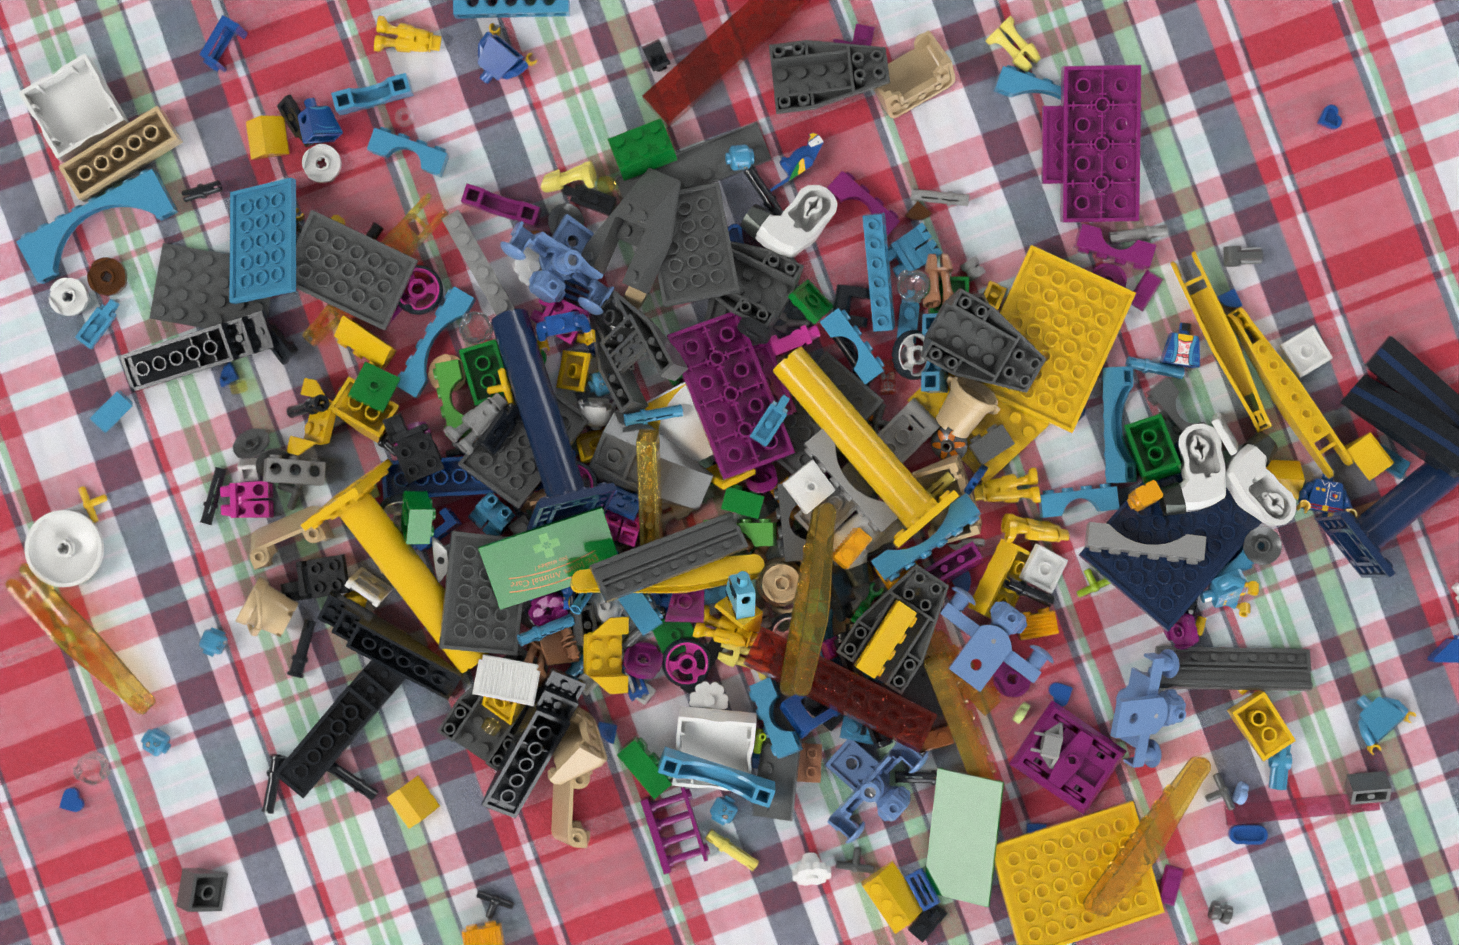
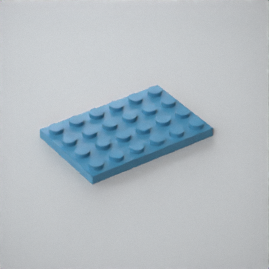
[229,178,296,304]

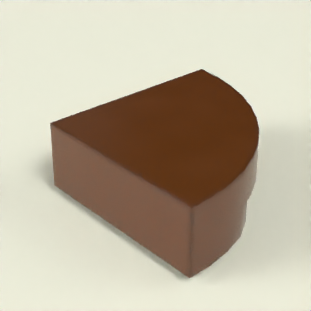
[905,201,932,220]

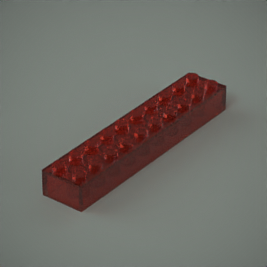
[642,0,811,128]
[743,627,937,752]

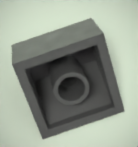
[176,868,228,912]

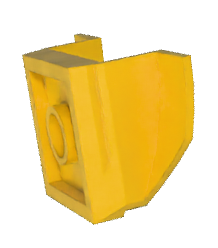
[286,378,336,456]
[583,616,629,694]

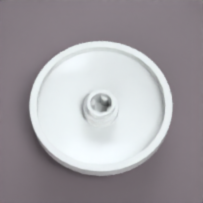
[25,510,104,587]

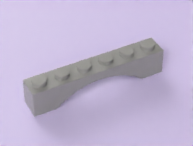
[442,210,516,316]
[804,428,897,533]
[1084,522,1206,564]

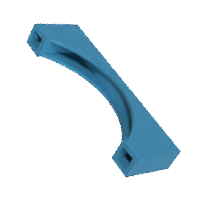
[16,169,178,284]

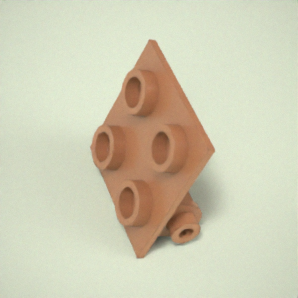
[540,626,580,666]
[797,743,822,783]

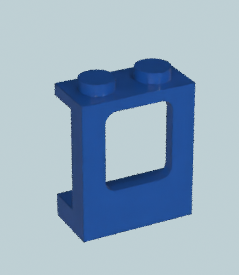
[199,15,248,72]
[410,508,463,552]
[779,678,842,739]

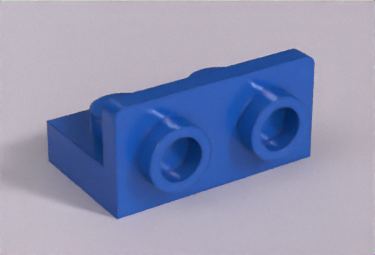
[607,486,644,521]

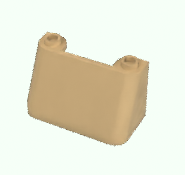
[873,30,955,118]
[912,454,982,543]
[250,506,335,570]
[548,706,607,785]
[551,770,593,848]

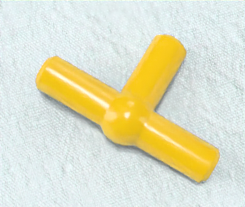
[487,368,515,405]
[78,486,108,523]

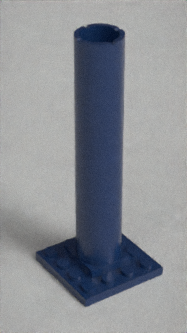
[491,309,616,530]
[1314,462,1459,578]

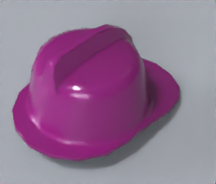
[746,463,778,493]

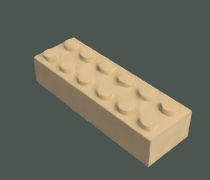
[59,106,183,203]

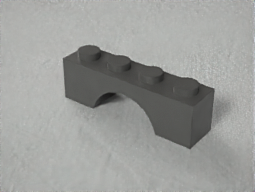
[1146,377,1206,436]
[774,484,809,562]

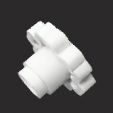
[513,247,542,285]
[689,681,728,710]
[792,853,831,886]

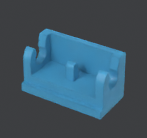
[89,389,133,433]

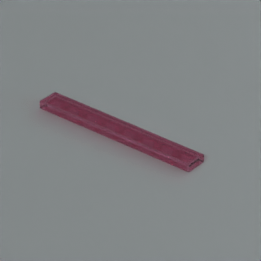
[1224,793,1380,826]

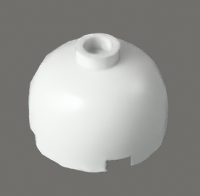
[578,397,616,430]
[587,593,624,624]

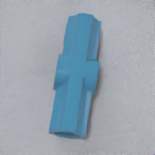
[1268,744,1292,790]

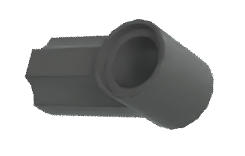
[1223,246,1263,267]

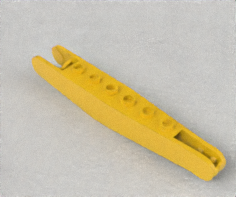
[1170,251,1272,433]
[1227,307,1353,478]
[570,554,764,593]

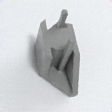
[432,537,450,583]
[1030,723,1063,769]

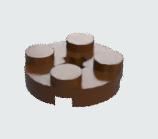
[87,257,128,296]

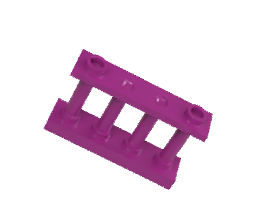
[640,787,711,875]

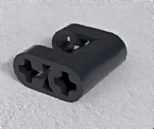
[833,284,870,328]

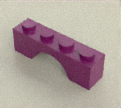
[827,171,900,236]
[461,183,542,228]
[1073,223,1156,271]

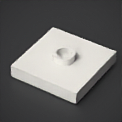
[1279,325,1333,378]
[782,460,836,514]
[1019,543,1068,594]

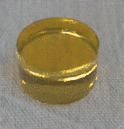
[597,175,616,193]
[229,380,248,395]
[481,717,501,736]

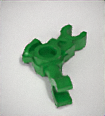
[851,582,884,623]

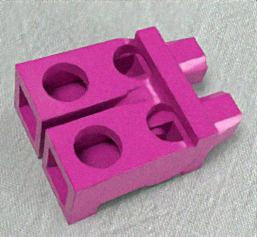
[530,299,590,346]
[769,325,821,358]
[220,481,274,518]
[605,509,646,547]

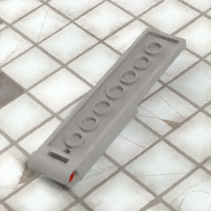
[794,397,940,544]

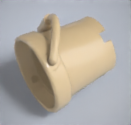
[936,376,1000,438]
[755,557,811,614]
[235,577,299,637]

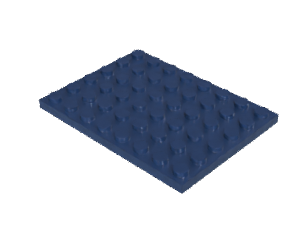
[1079,441,1262,632]

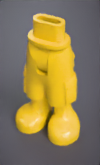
[374,15,442,53]
[974,467,1041,503]
[1001,513,1069,543]
[693,604,761,648]

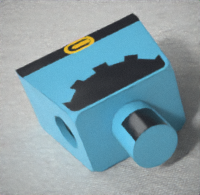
[725,571,756,620]

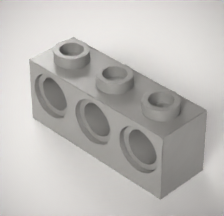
[263,455,326,486]

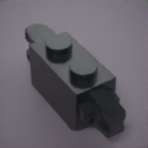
[814,553,856,622]

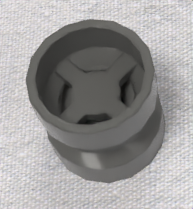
[1208,900,1233,925]

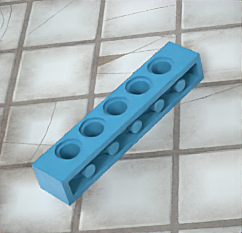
[453,0,570,19]
[862,213,895,332]

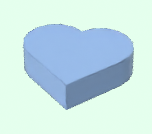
[1231,781,1249,805]

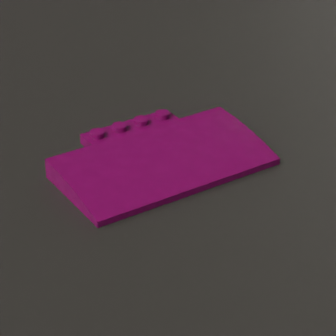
[1041,65,1141,222]
[667,312,797,480]

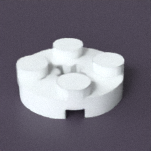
[302,144,342,183]
[49,278,90,316]

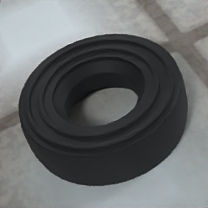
[737,317,772,344]

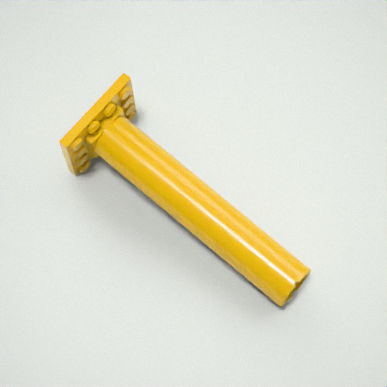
[773,346,959,549]
[301,458,489,673]

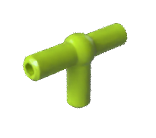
[1077,568,1111,598]
[753,728,766,754]

